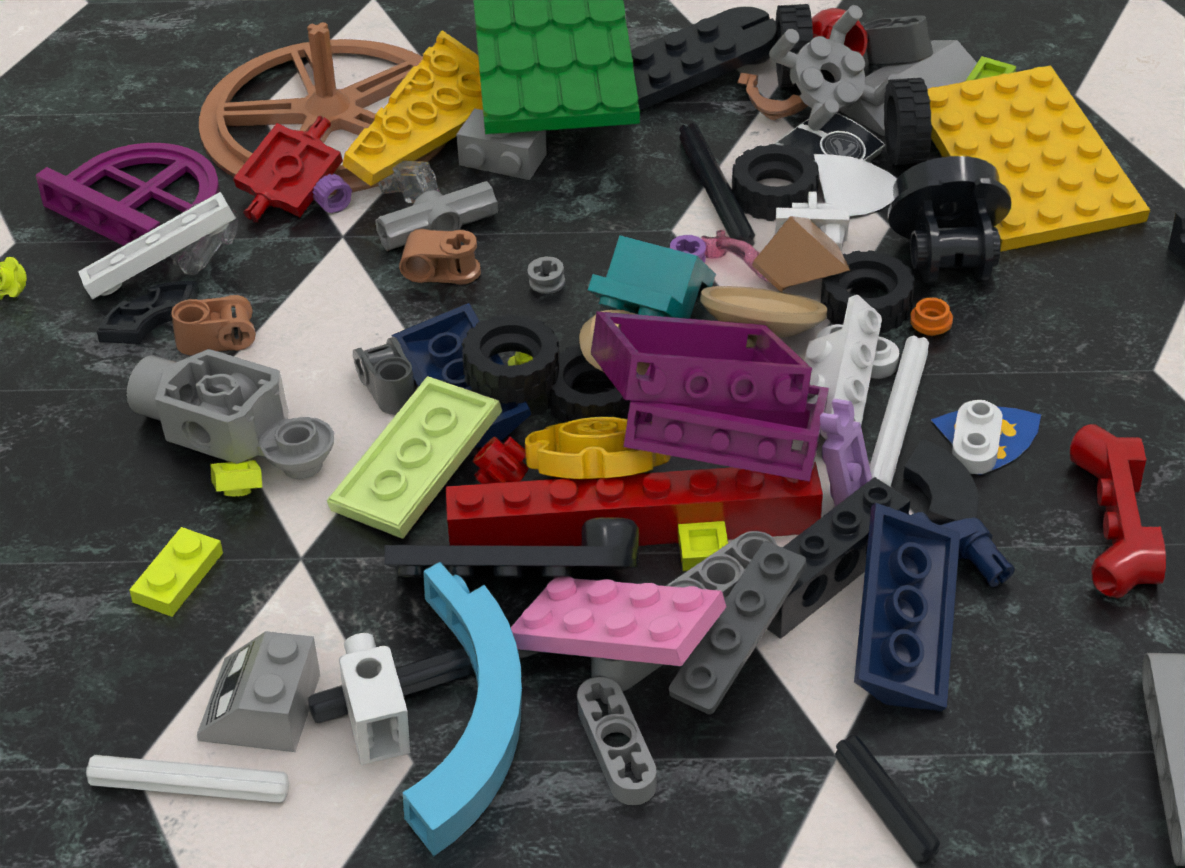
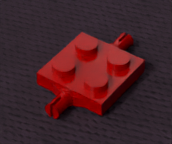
[233,116,343,222]

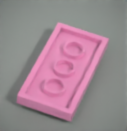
[511,576,726,666]

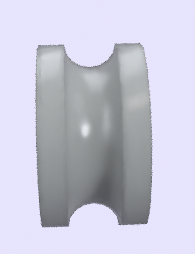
[527,256,566,294]

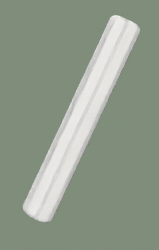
[86,755,289,803]

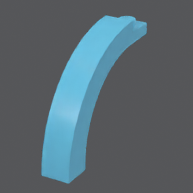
[403,562,522,856]

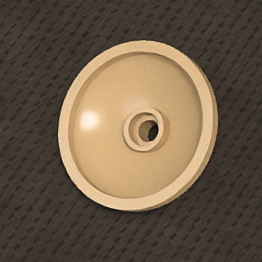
[700,286,827,343]

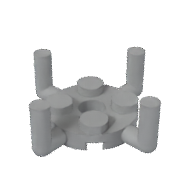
[769,5,901,131]

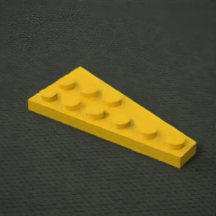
[343,30,483,186]

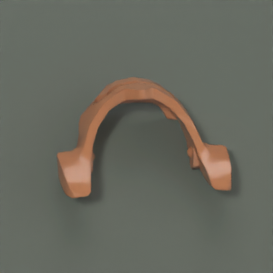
[738,72,808,120]

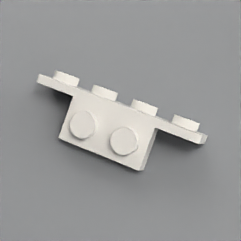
[805,295,882,439]

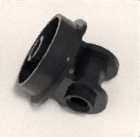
[888,156,1012,284]

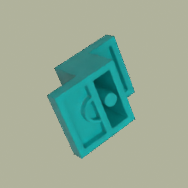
[588,235,716,319]

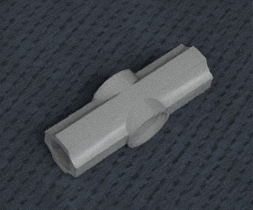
[375,181,498,251]

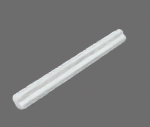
[869,335,929,487]

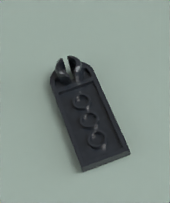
[631,6,777,111]
[384,517,639,579]

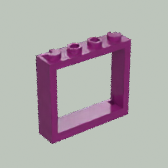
[591,311,812,413]
[624,364,829,481]

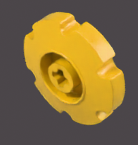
[525,417,671,479]

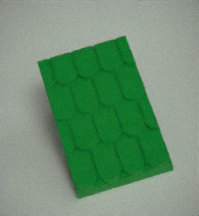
[473,0,640,134]

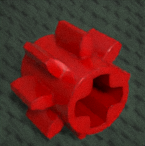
[473,436,529,484]

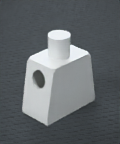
[339,633,410,765]

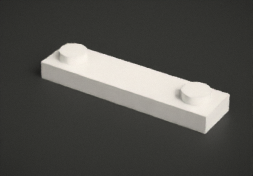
[78,192,236,299]

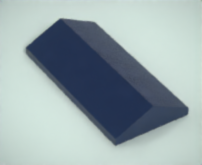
[392,303,531,448]
[854,503,960,711]

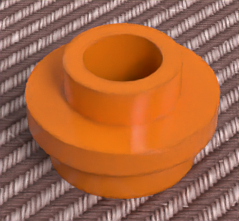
[910,298,953,336]

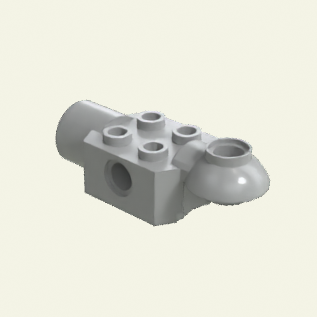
[127,349,334,479]

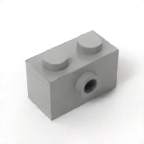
[457,109,547,180]

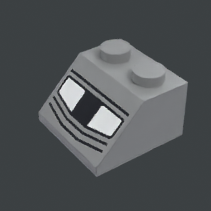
[197,631,320,752]

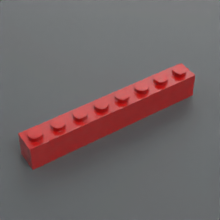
[446,462,823,546]

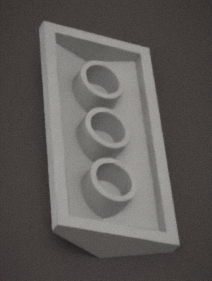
[840,40,977,136]

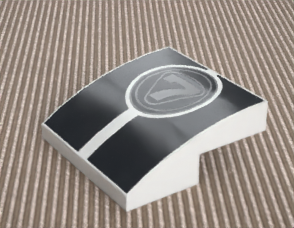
[775,113,885,162]

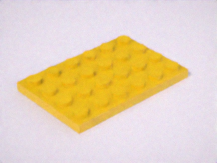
[928,65,1150,252]

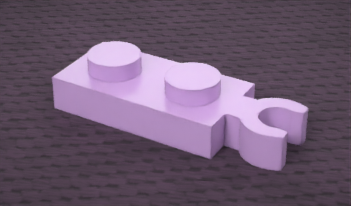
[820,398,872,507]

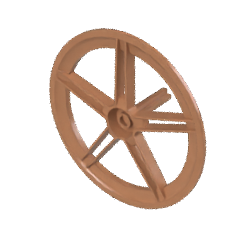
[199,22,447,195]

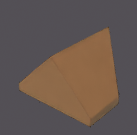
[752,216,850,292]

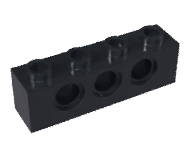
[767,477,911,639]

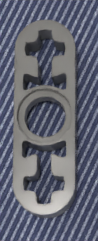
[577,677,657,805]

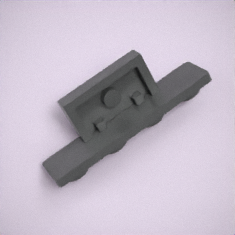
[669,541,806,714]

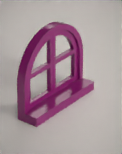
[36,143,220,246]

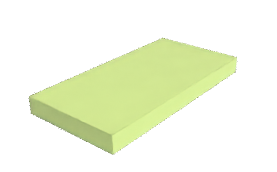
[326,376,502,539]

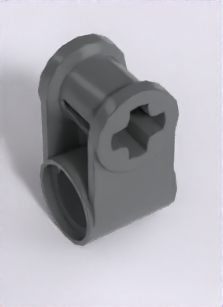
[353,337,415,415]

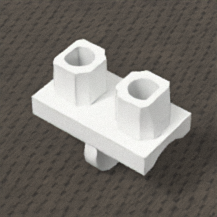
[775,192,850,250]

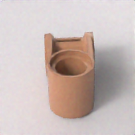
[399,229,481,285]
[171,295,256,355]

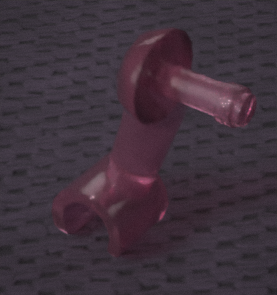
[701,230,769,282]

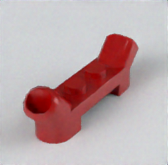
[1070,424,1166,599]

